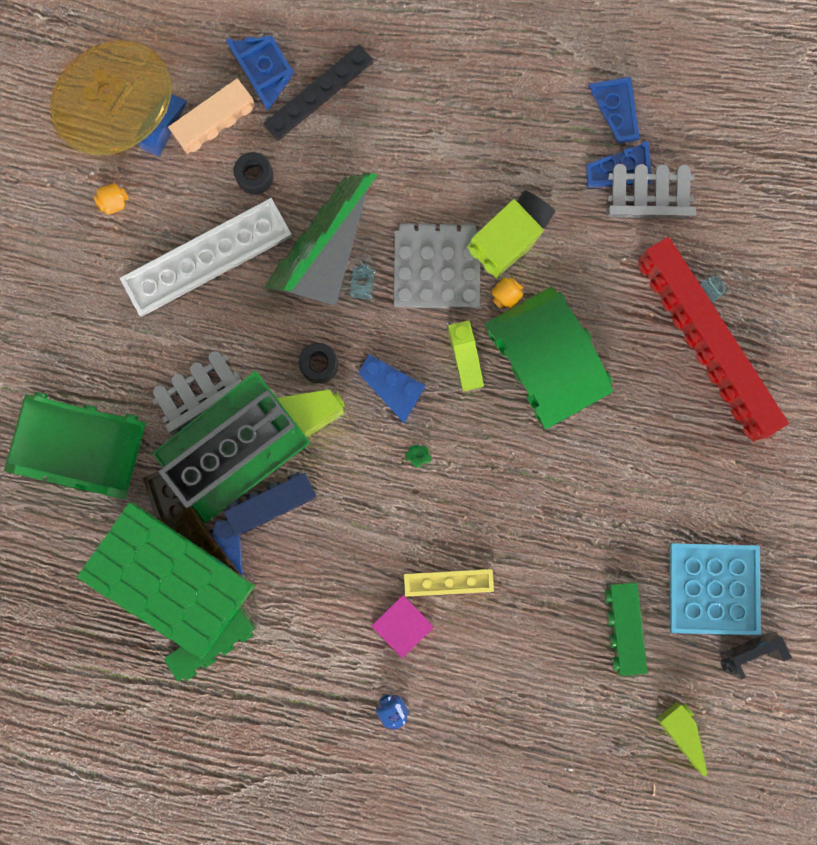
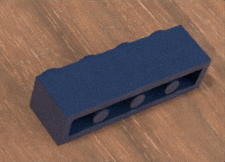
[224,472,316,537]

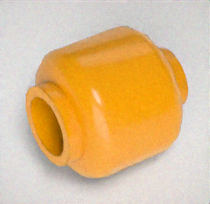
[93,183,128,215]
[491,277,523,309]

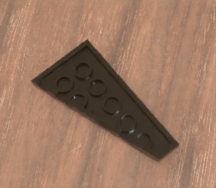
[143,471,242,576]

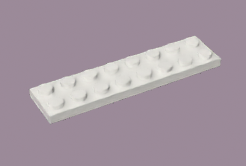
[120,198,292,317]

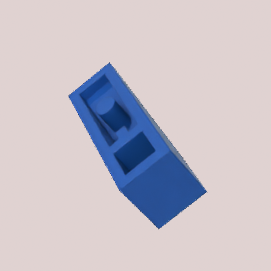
[135,92,187,157]

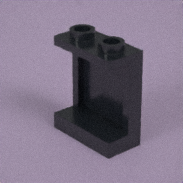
[720,633,792,680]

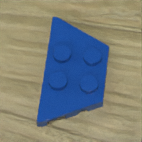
[226,36,294,110]

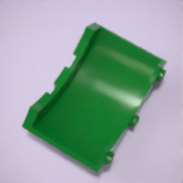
[484,286,613,430]
[4,392,146,500]

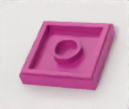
[371,595,434,658]

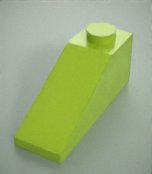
[447,320,484,392]
[656,702,708,777]

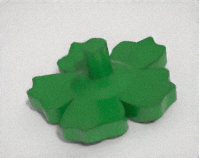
[404,445,431,468]

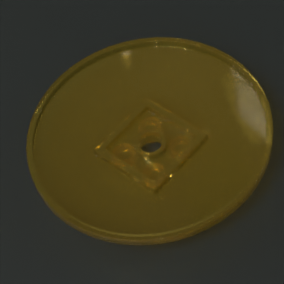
[50,40,171,155]

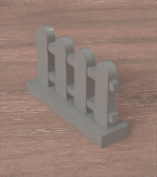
[606,164,696,219]
[152,351,242,436]

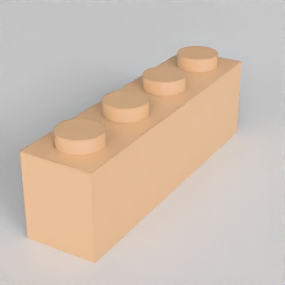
[168,78,255,154]

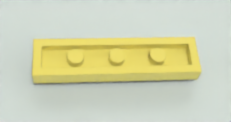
[404,569,494,597]

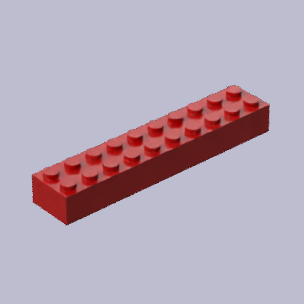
[638,236,790,442]

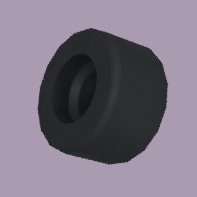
[233,152,274,195]
[517,190,556,228]
[298,343,339,384]

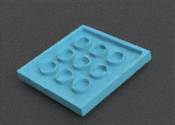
[669,543,761,635]

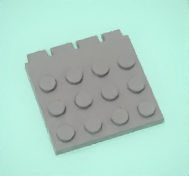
[394,223,480,309]

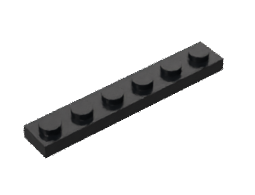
[263,44,373,141]

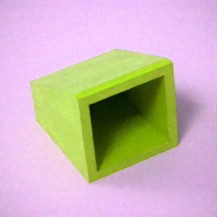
[467,199,544,278]
[277,389,345,438]

